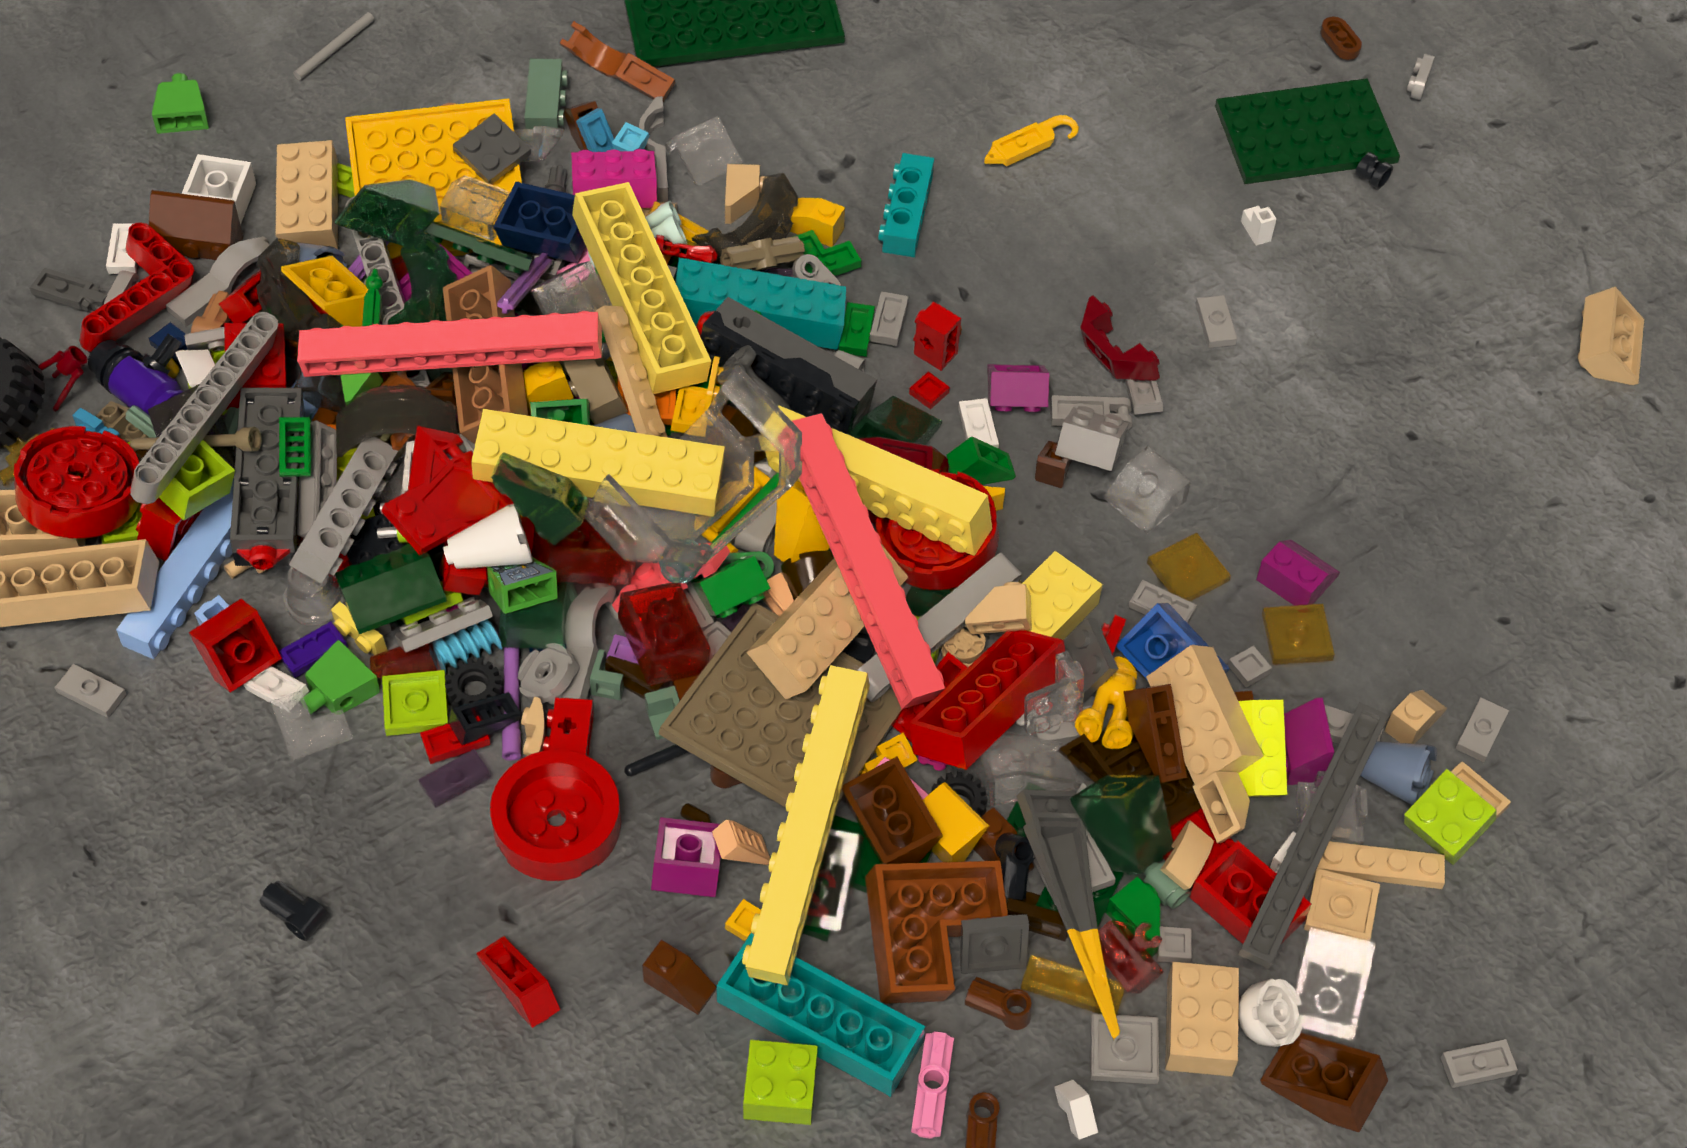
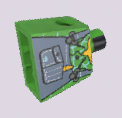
[487,558,558,614]

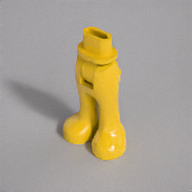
[1075,656,1138,749]

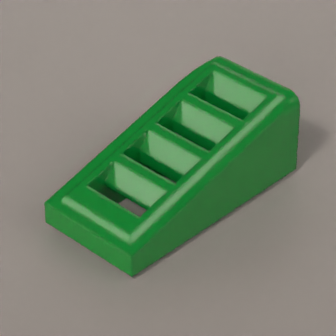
[279,417,311,477]

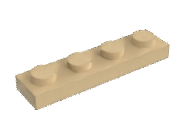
[1314,841,1445,889]

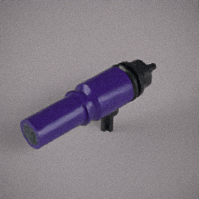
[88,333,223,451]

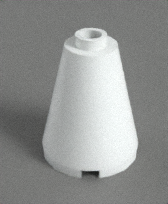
[443,503,533,569]

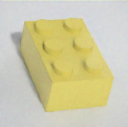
[1003,551,1103,640]

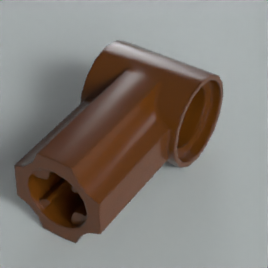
[965,977,1032,1030]
[965,1092,1000,1148]

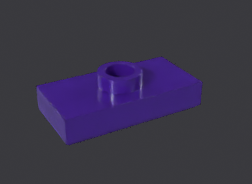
[279,621,348,678]

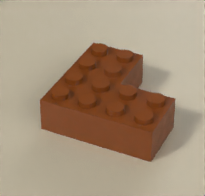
[865,861,1008,1004]

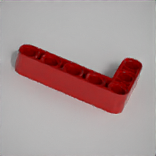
[79,222,194,352]

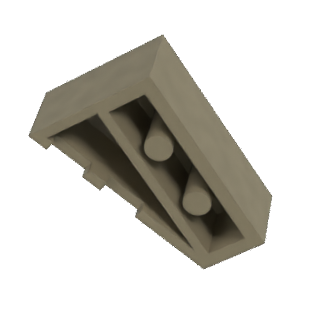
[559,353,628,425]

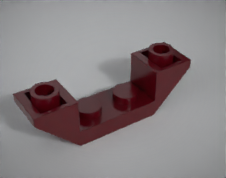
[1081,295,1160,381]
[859,437,948,473]

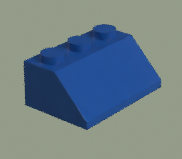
[1116,603,1230,681]

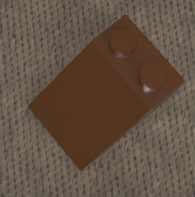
[1260,1033,1388,1132]

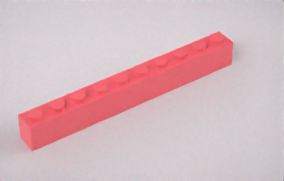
[297,311,602,377]
[780,413,945,709]

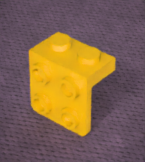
[671,356,724,437]

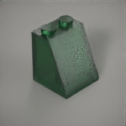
[1070,775,1174,875]

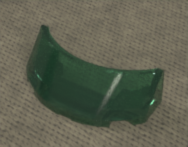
[388,232,458,325]

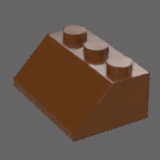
[148,190,243,261]
[841,756,943,864]

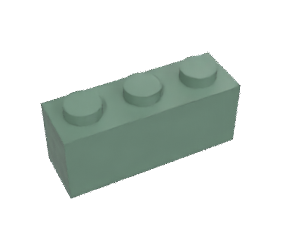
[525,58,568,137]

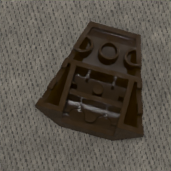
[1058,717,1202,836]

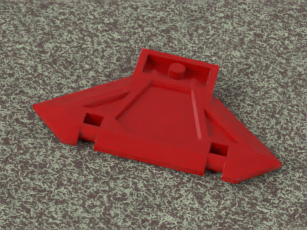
[381,426,535,555]

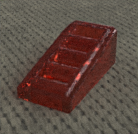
[370,643,438,678]

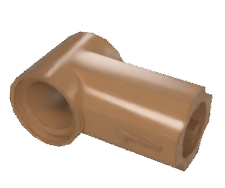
[191,291,230,333]

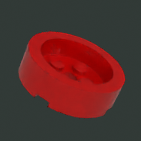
[14,426,139,539]
[876,469,999,590]
[490,749,621,881]

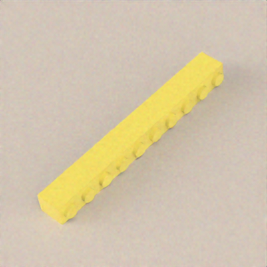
[742,665,870,986]

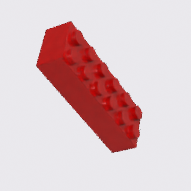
[909,630,1067,770]

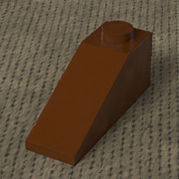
[1123,684,1187,783]

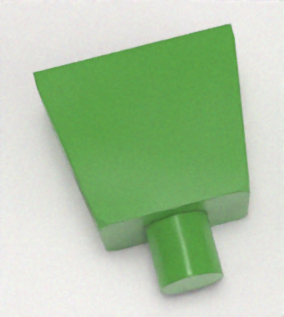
[152,73,209,134]
[300,640,380,715]

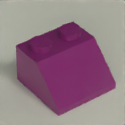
[987,364,1049,412]
[1256,540,1340,613]
[1284,697,1334,785]
[651,817,721,897]

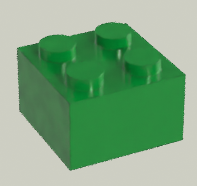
[691,555,771,618]

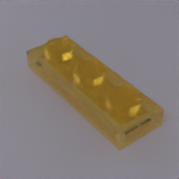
[1021,955,1126,1015]

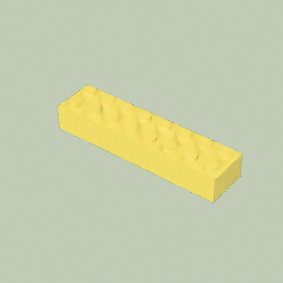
[572,182,711,394]
[760,405,992,556]
[471,409,725,517]

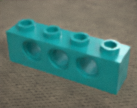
[878,153,935,258]

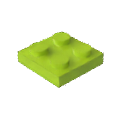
[382,670,449,736]

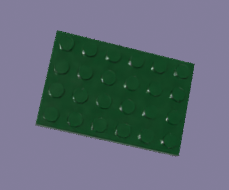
[1215,78,1400,185]

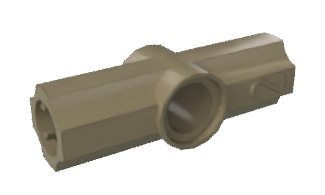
[720,236,805,271]

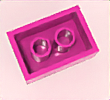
[571,149,657,208]

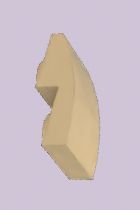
[521,697,546,756]
[1160,821,1214,890]

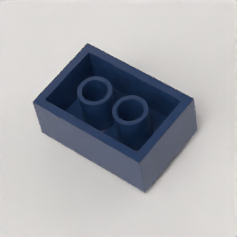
[493,182,586,263]

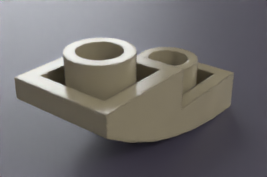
[96,401,149,442]

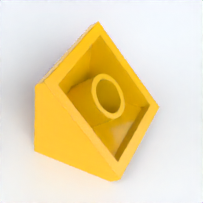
[923,782,989,862]

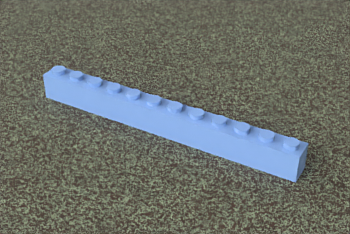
[116,373,343,659]

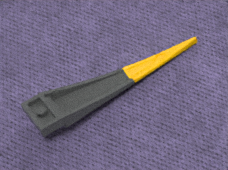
[1016,789,1120,1039]

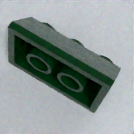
[335,544,447,634]

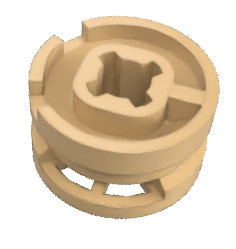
[941,626,986,667]

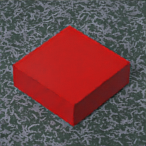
[909,371,950,410]

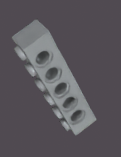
[289,432,398,584]

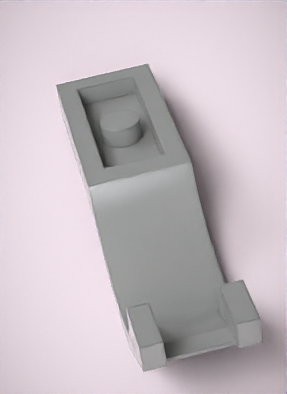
[639,96,668,202]
[166,236,272,327]
[562,585,616,699]

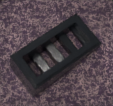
[449,692,522,745]

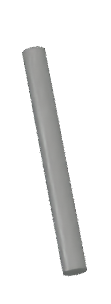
[293,12,374,80]

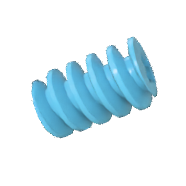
[433,619,503,673]

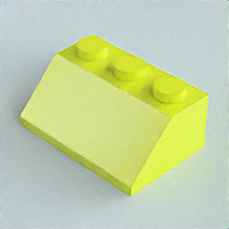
[1238,700,1287,797]

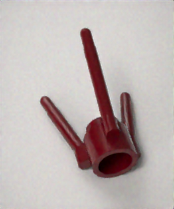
[38,346,88,412]

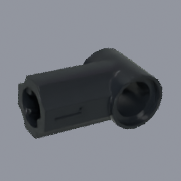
[995,832,1036,900]
[259,881,329,941]

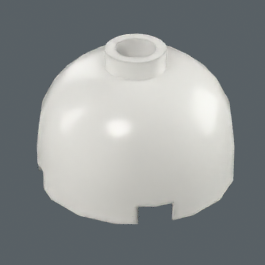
[1238,979,1303,1047]

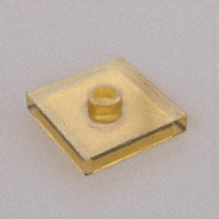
[1147,533,1231,601]
[1262,604,1335,665]

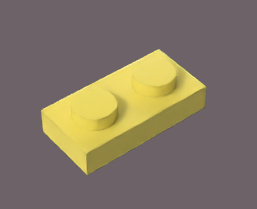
[331,601,388,659]

